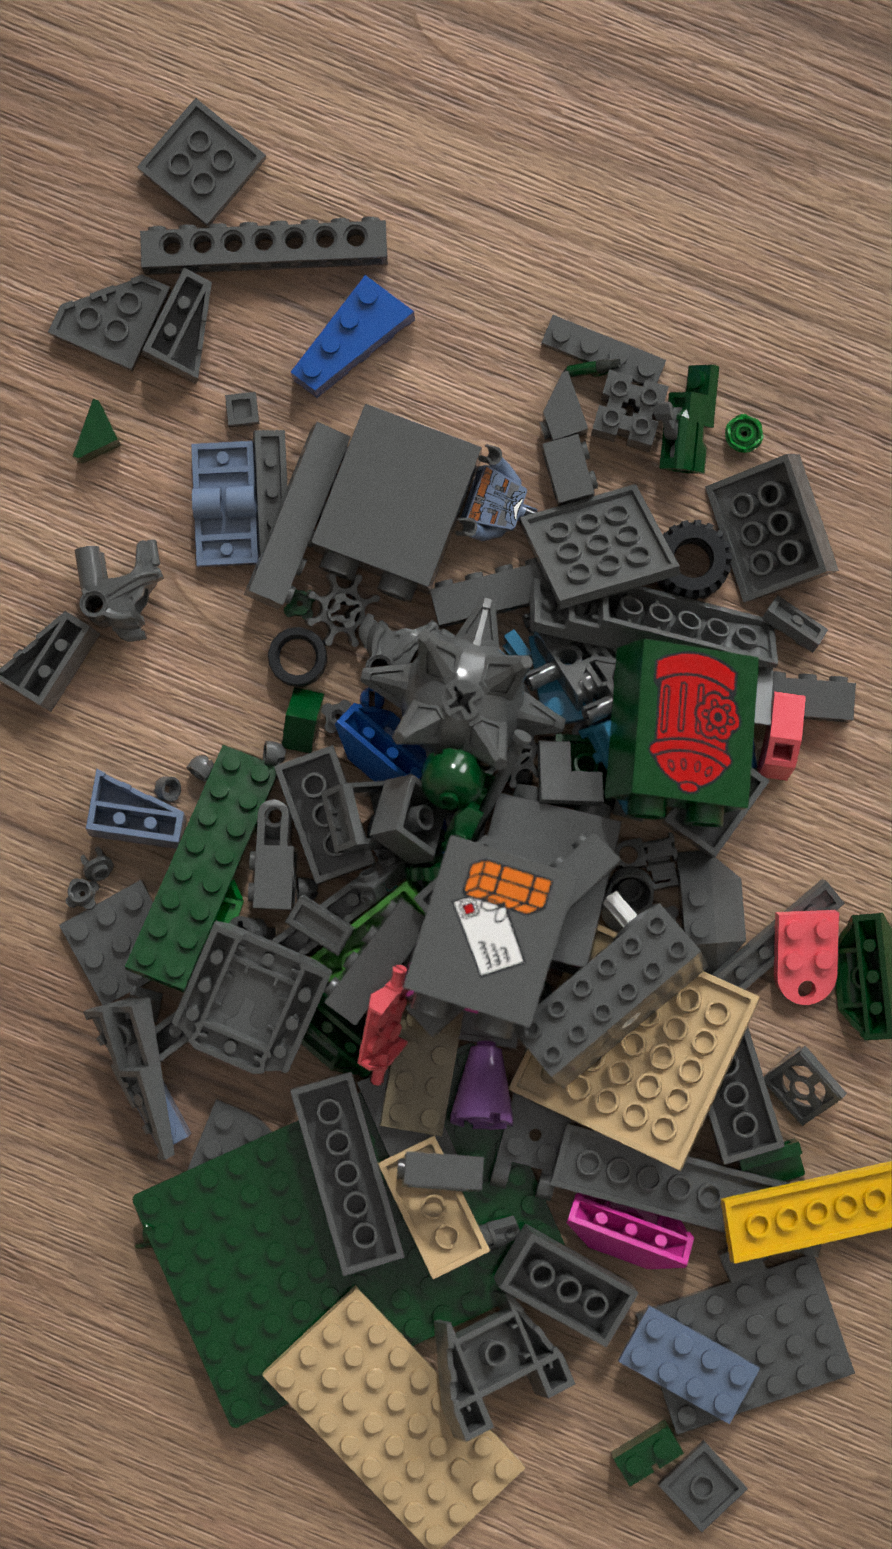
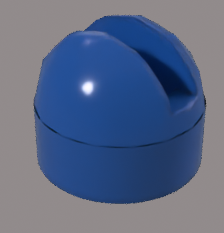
[360,687,385,709]

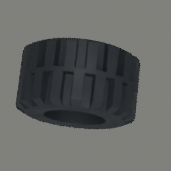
[657,520,732,600]

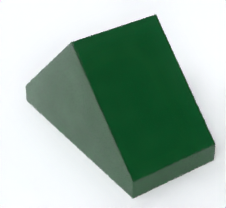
[73,399,121,464]
[282,687,325,754]

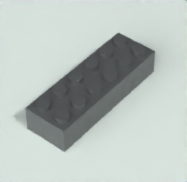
[290,1071,405,1276]

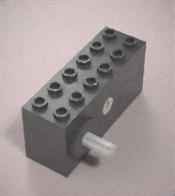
[514,891,708,1089]

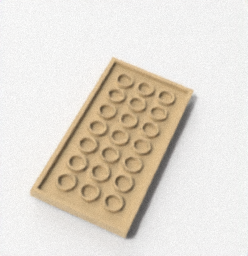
[262,1285,526,1549]

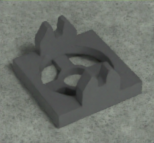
[764,1046,847,1126]

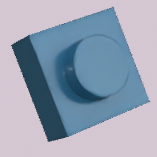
[502,629,532,658]

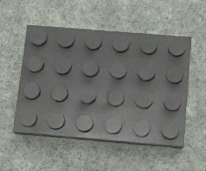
[635,1254,855,1435]

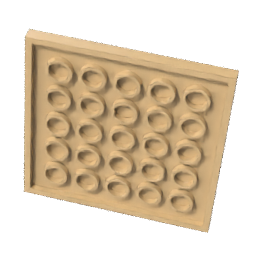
[509,924,760,1171]

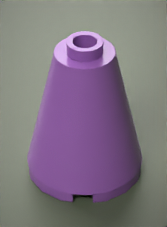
[450,1041,513,1130]

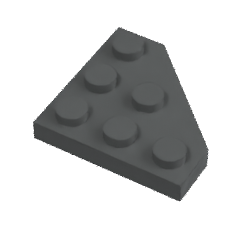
[48,275,171,372]

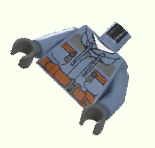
[455,444,538,541]

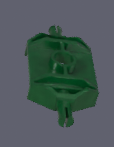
[442,772,495,852]

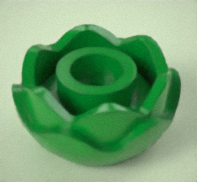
[725,414,763,453]

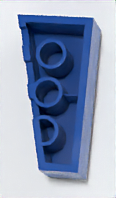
[291,275,415,398]

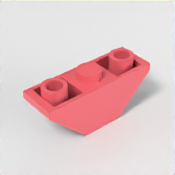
[757,692,806,781]

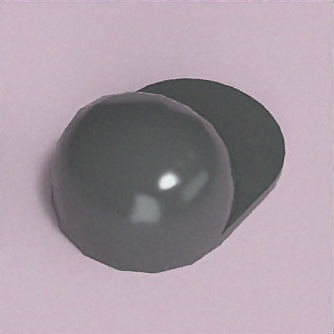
[602,866,654,932]

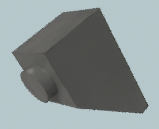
[539,371,588,441]

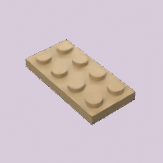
[378,1135,490,1279]

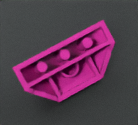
[566,1193,694,1270]

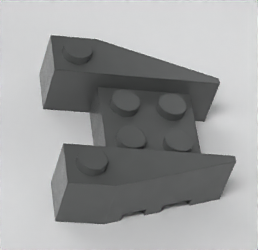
[434,1290,575,1442]

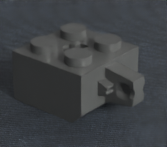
[370,774,447,865]

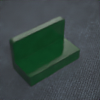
[737,1138,805,1181]

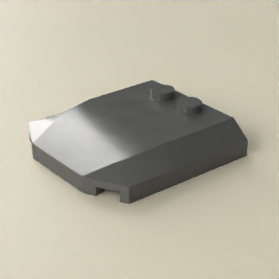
[172,921,332,1074]

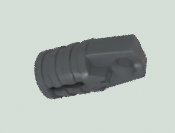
[230,916,276,940]
[479,1216,520,1255]

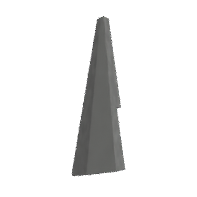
[83,998,175,1160]

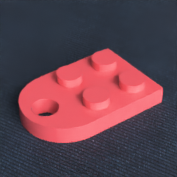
[774,910,839,1005]

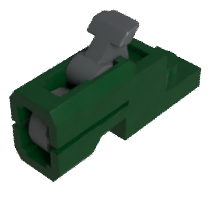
[654,364,720,474]

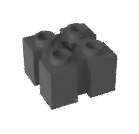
[591,370,669,452]

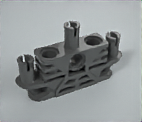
[522,613,617,725]

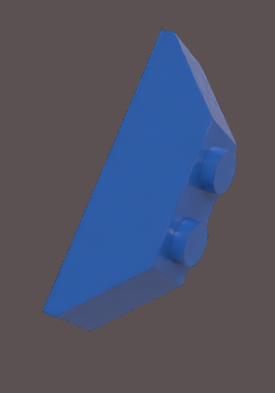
[335,703,427,781]

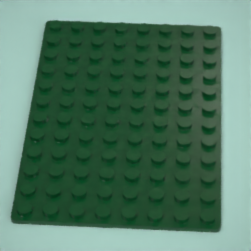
[132,1043,566,1428]

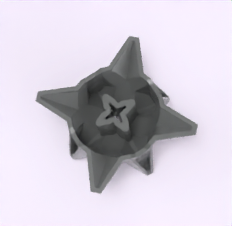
[360,597,566,770]

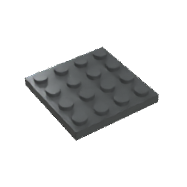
[520,484,680,609]

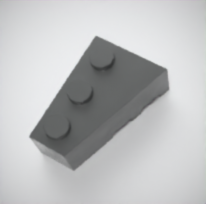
[142,268,212,384]

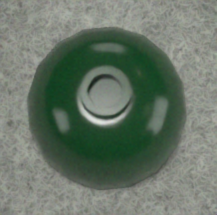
[421,748,486,811]

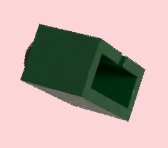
[611,1419,684,1487]

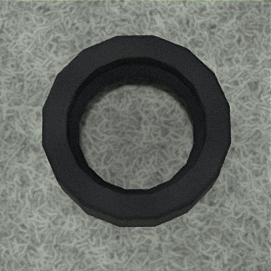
[268,627,327,687]

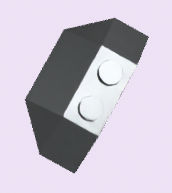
[676,851,746,974]

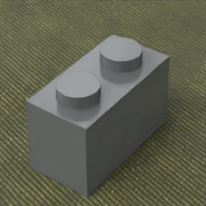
[541,434,598,506]

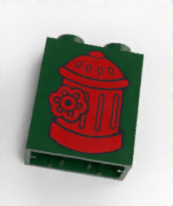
[605,639,759,827]

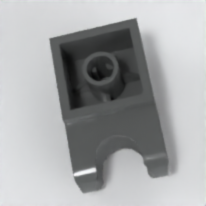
[248,799,298,910]

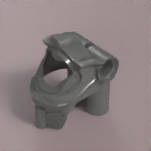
[74,540,164,642]
[359,613,456,668]

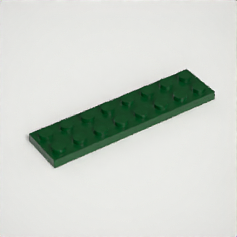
[125,745,278,993]

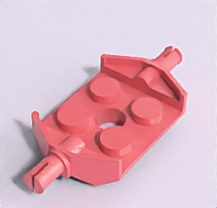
[358,965,412,1085]

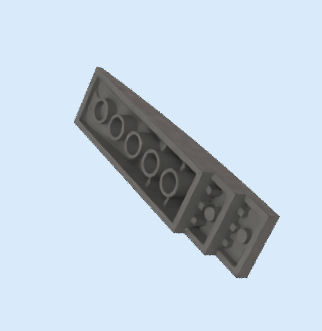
[530,578,778,668]

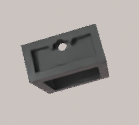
[321,781,388,853]
[397,1151,484,1192]

